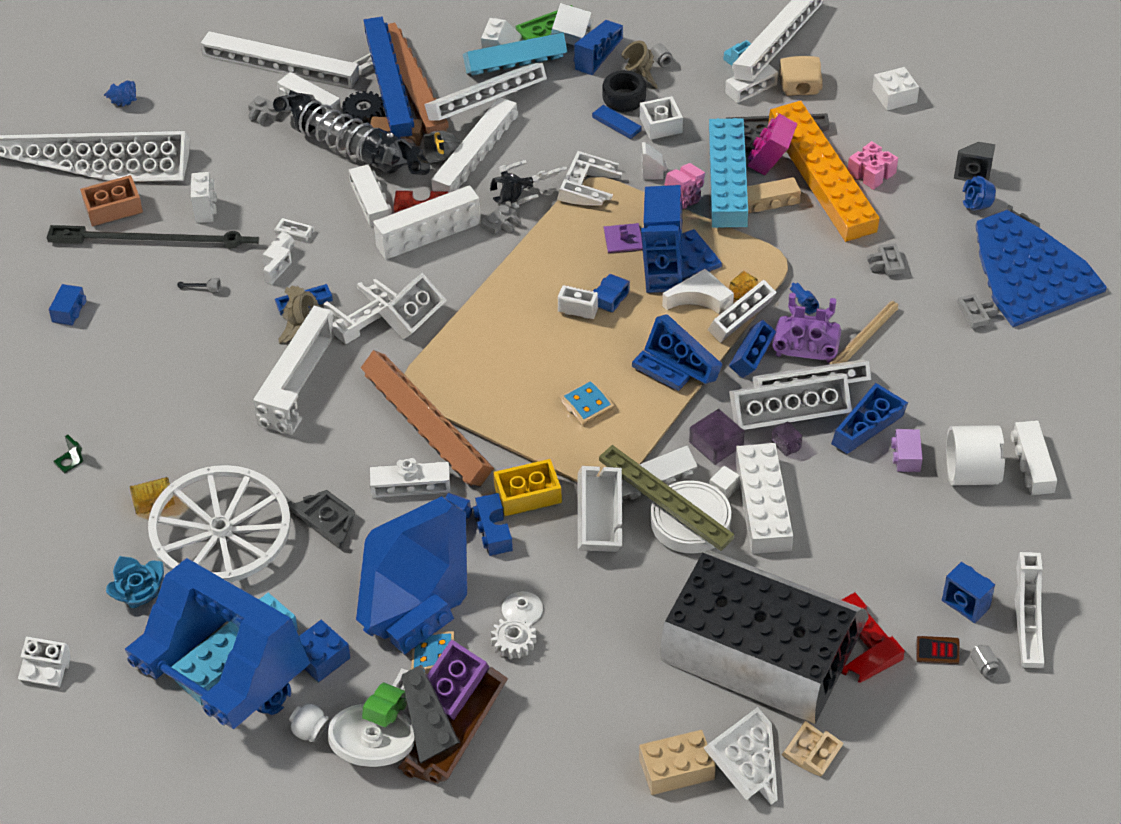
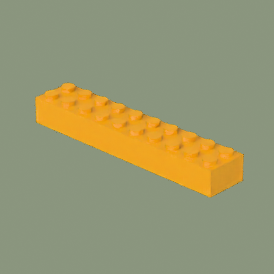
[768,100,880,242]

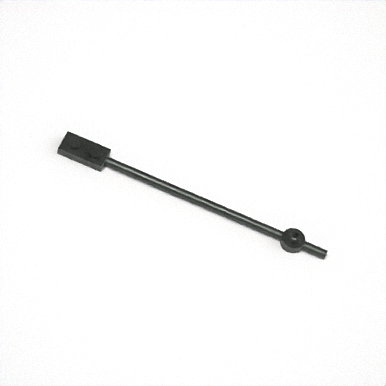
[47,225,259,248]

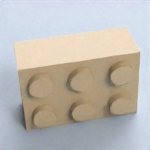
[639,730,715,795]

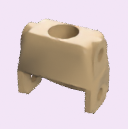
[779,56,822,96]

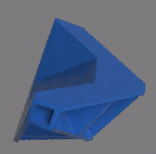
[356,496,467,639]

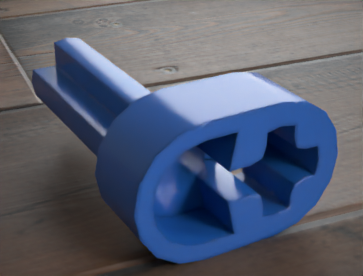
[790,282,819,314]

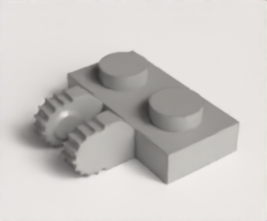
[248,96,284,124]
[481,203,522,235]
[867,243,905,276]
[957,294,999,328]

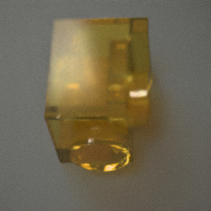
[729,271,758,300]

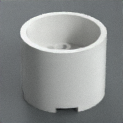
[946,425,1005,486]

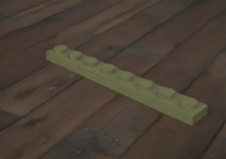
[599,445,735,551]

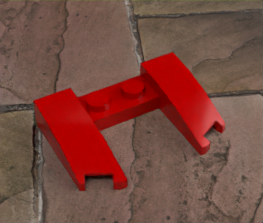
[841,592,905,683]

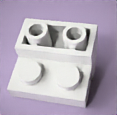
[18,636,70,688]

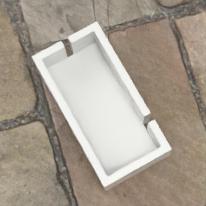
[578,466,622,552]

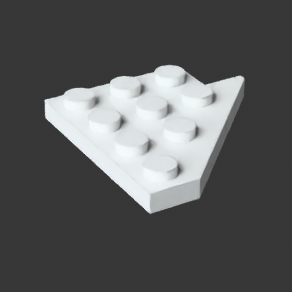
[704,707,778,805]

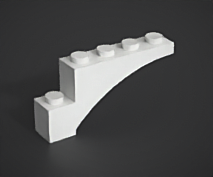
[1014,552,1044,668]

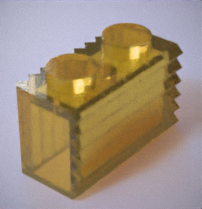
[129,477,175,514]

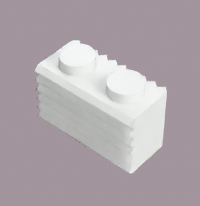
[557,285,598,319]

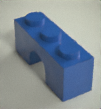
[473,493,513,556]

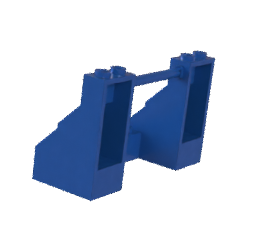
[125,558,310,730]

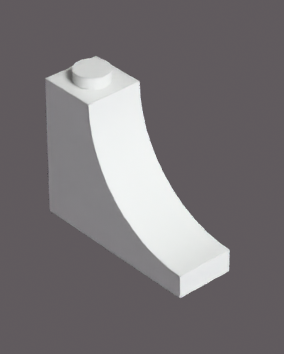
[662,269,734,314]

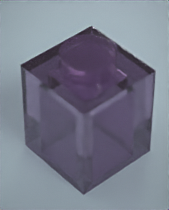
[772,421,803,457]

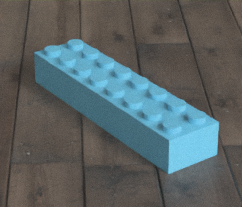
[709,118,748,228]

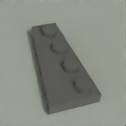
[402,665,460,763]

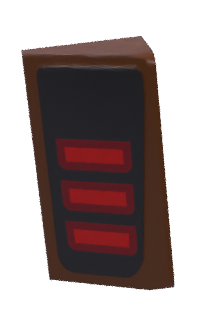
[916,636,960,664]

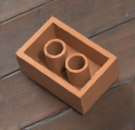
[80,175,143,226]

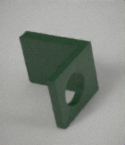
[53,434,84,474]

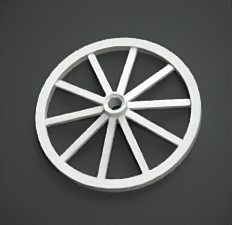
[148,465,290,582]

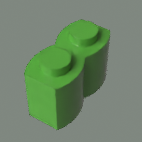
[362,682,407,727]

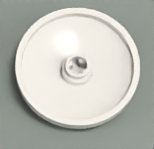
[328,704,415,767]

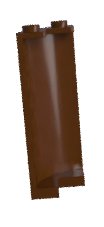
[398,667,508,784]

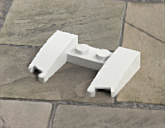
[557,151,622,205]
[324,279,397,344]

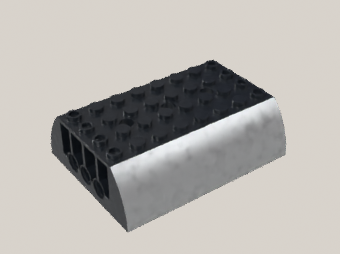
[661,550,869,724]

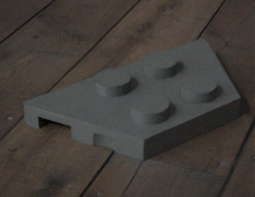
[287,490,355,548]

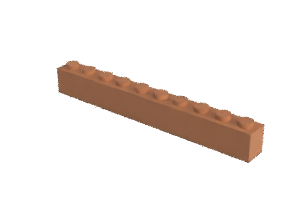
[387,22,449,134]
[361,350,494,487]

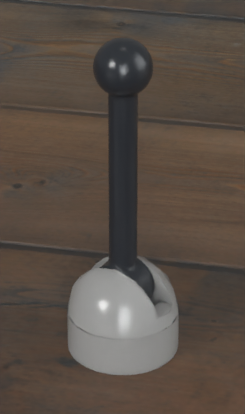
[177,278,221,292]

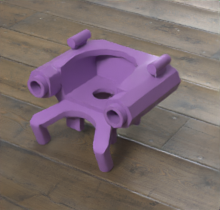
[772,293,842,364]

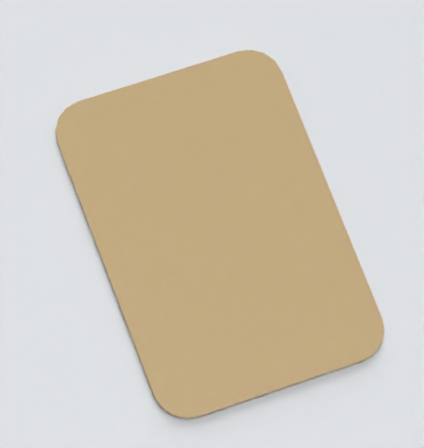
[404,177,788,482]

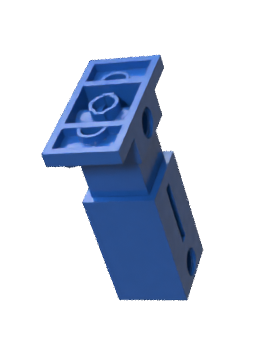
[641,185,683,293]

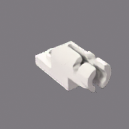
[262,232,295,285]

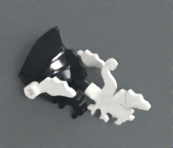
[490,160,567,210]

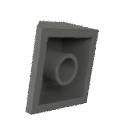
[954,142,996,181]

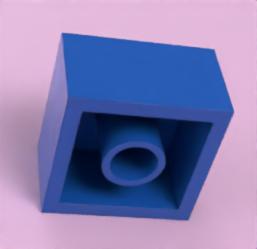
[942,561,995,623]
[299,619,351,683]

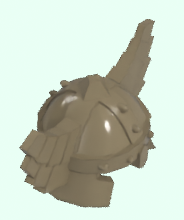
[621,40,658,89]
[278,286,319,344]

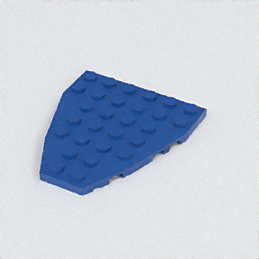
[976,210,1107,327]

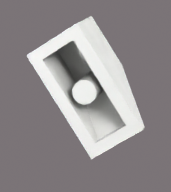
[642,142,667,180]

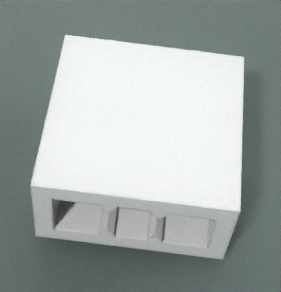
[551,3,592,45]
[191,172,217,223]

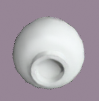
[289,704,329,743]

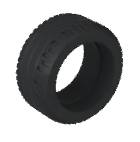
[602,70,646,112]

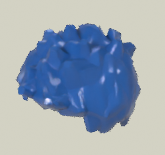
[104,80,137,106]

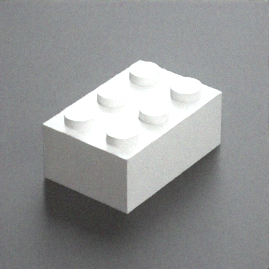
[379,273,447,340]

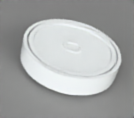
[651,481,731,554]

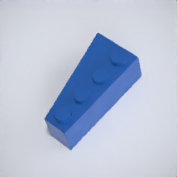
[573,20,623,75]
[644,314,723,384]
[831,383,908,454]

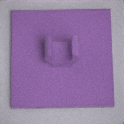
[603,223,643,253]

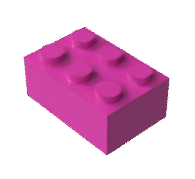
[747,114,797,175]

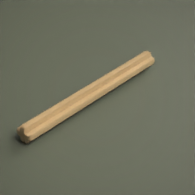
[830,301,899,364]

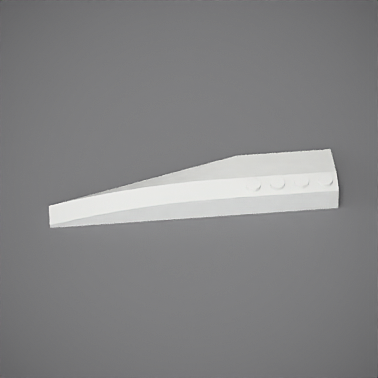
[0,131,190,182]

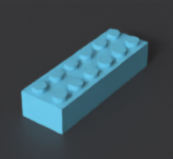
[463,32,567,76]
[172,592,298,706]

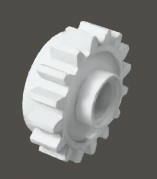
[491,616,537,659]

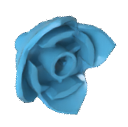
[106,556,164,608]

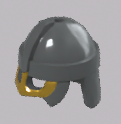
[423,130,460,164]

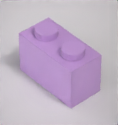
[891,429,923,472]

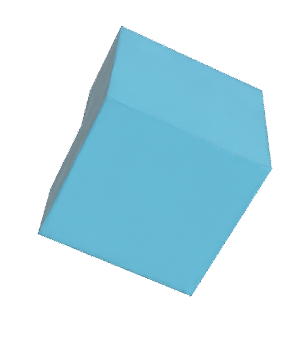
[723,40,751,66]

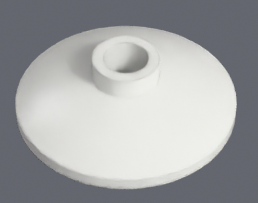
[502,591,543,624]

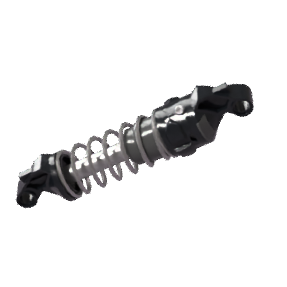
[273,90,431,175]

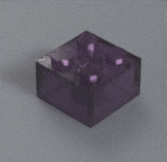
[689,408,745,465]

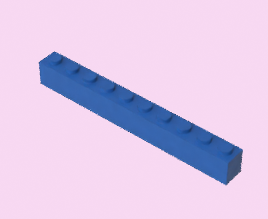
[363,16,415,137]

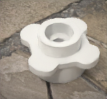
[397,458,418,477]

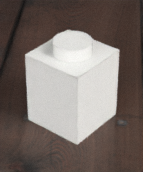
[709,466,740,499]

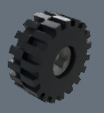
[342,91,385,127]

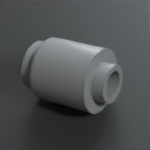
[651,43,672,67]
[971,645,1000,677]

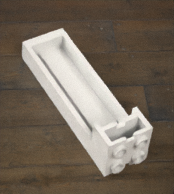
[253,306,334,435]

